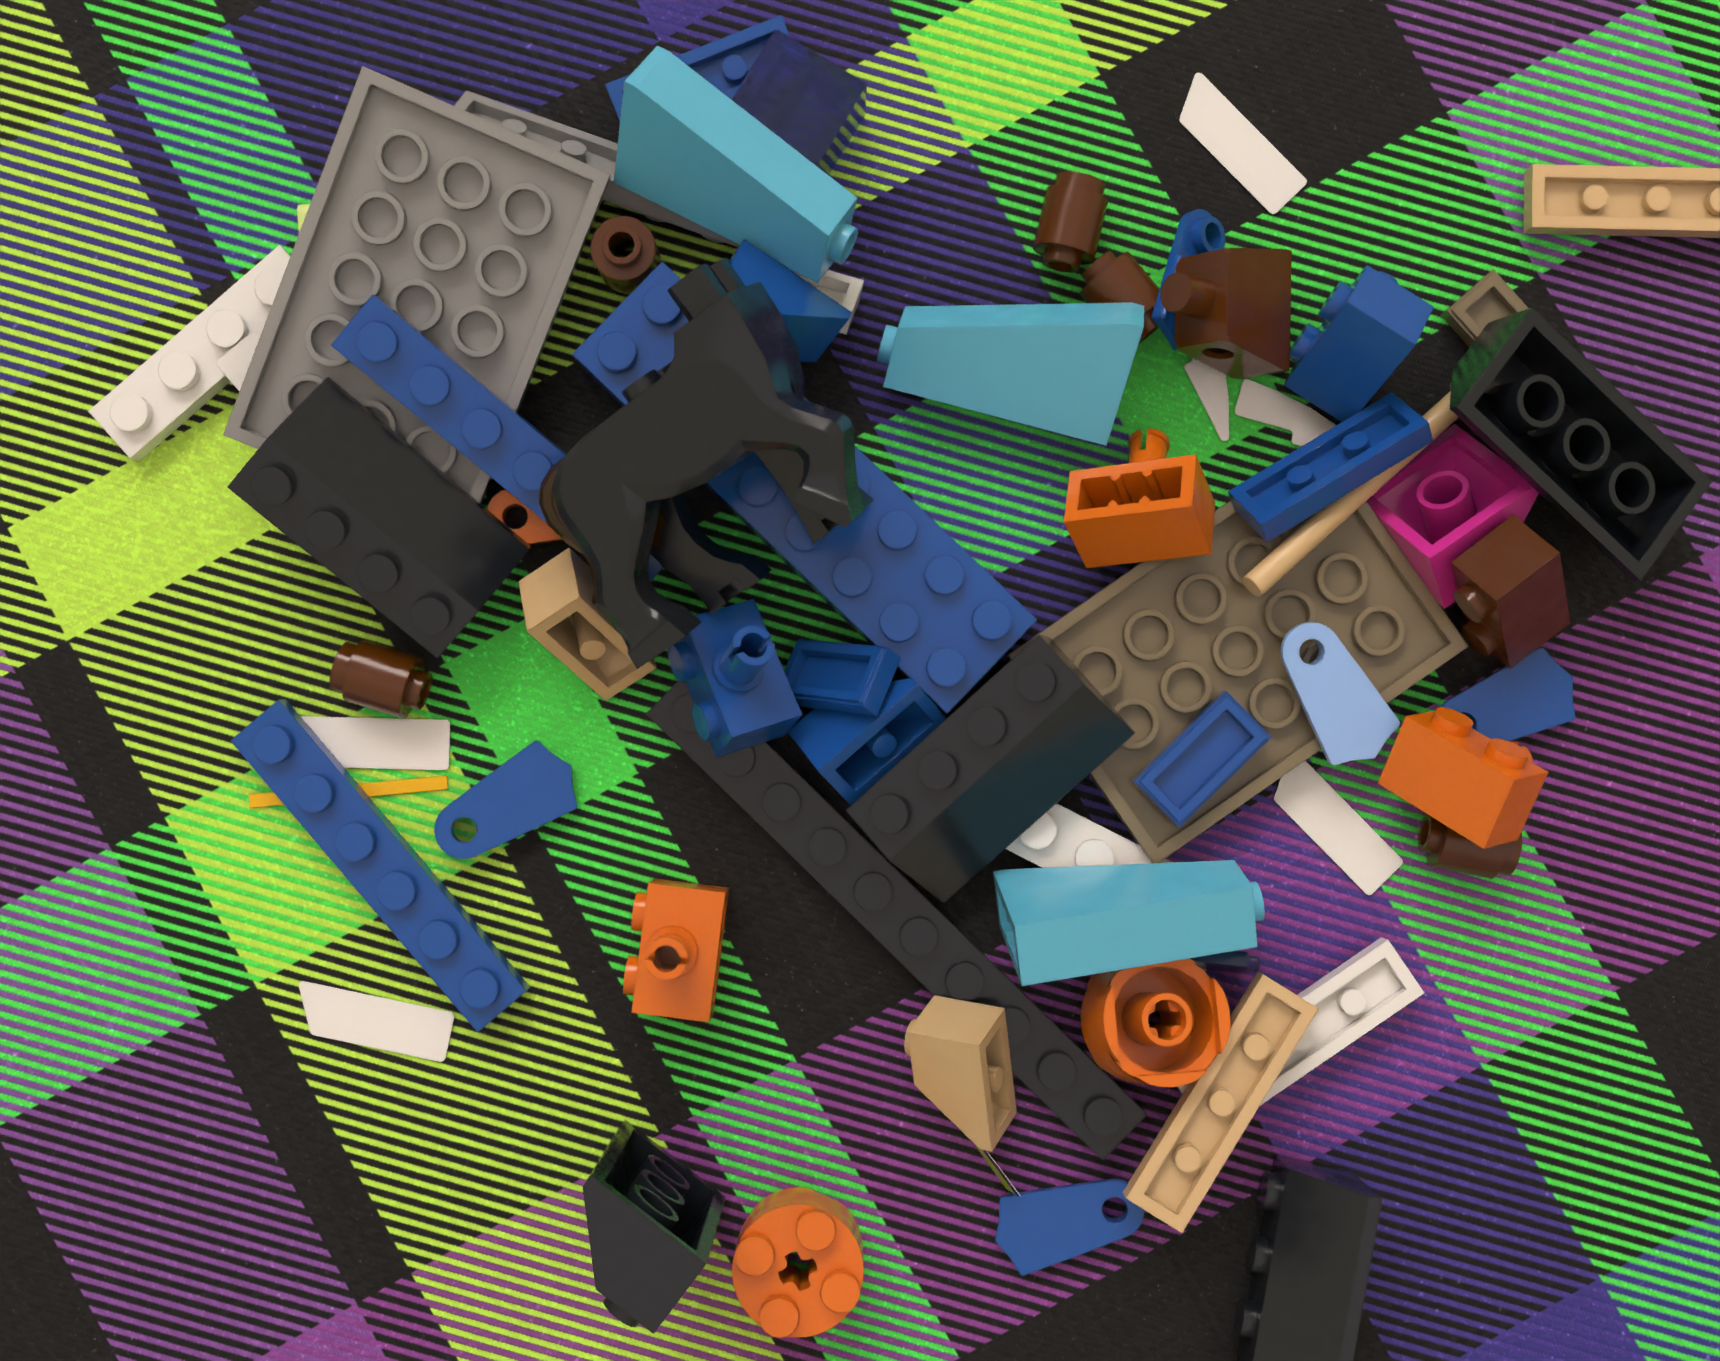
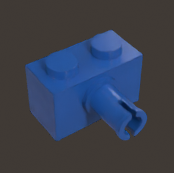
[1284,265,1434,422]
[668,599,802,758]

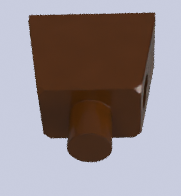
[1160,248,1292,379]

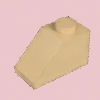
[518,548,656,701]
[904,995,1017,1152]

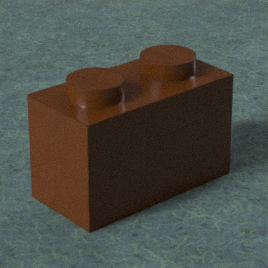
[1451,515,1570,669]

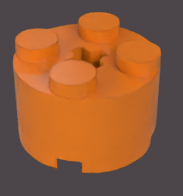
[1081,958,1231,1087]
[732,1187,864,1338]

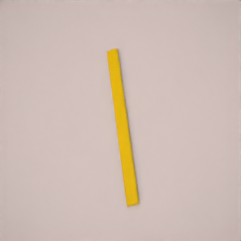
[248,775,449,808]

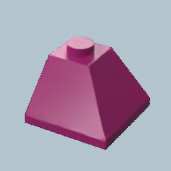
[1367,424,1539,609]

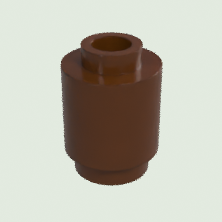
[1033,171,1108,273]
[590,216,661,294]
[1079,251,1160,345]
[330,640,432,719]
[1418,814,1522,879]

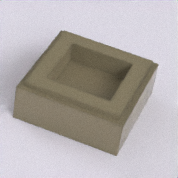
[1441,269,1528,348]

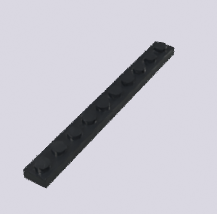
[646,681,1147,1160]

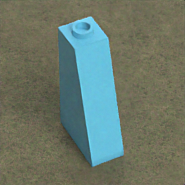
[614,46,858,283]
[877,302,1144,446]
[993,860,1265,986]

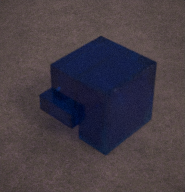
[732,30,867,175]

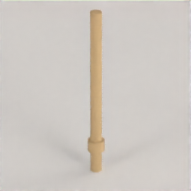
[1242,383,1459,597]

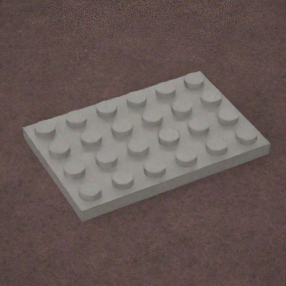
[223,66,612,504]

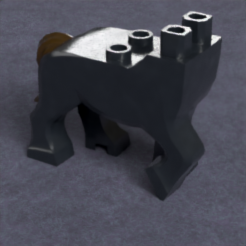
[539,258,874,669]

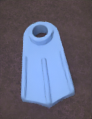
[1280,622,1400,765]

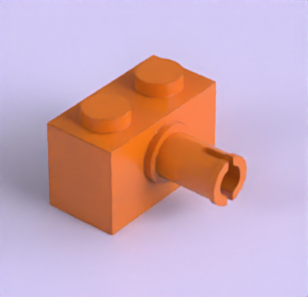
[1064,428,1215,568]
[1378,707,1548,849]
[623,879,729,1022]

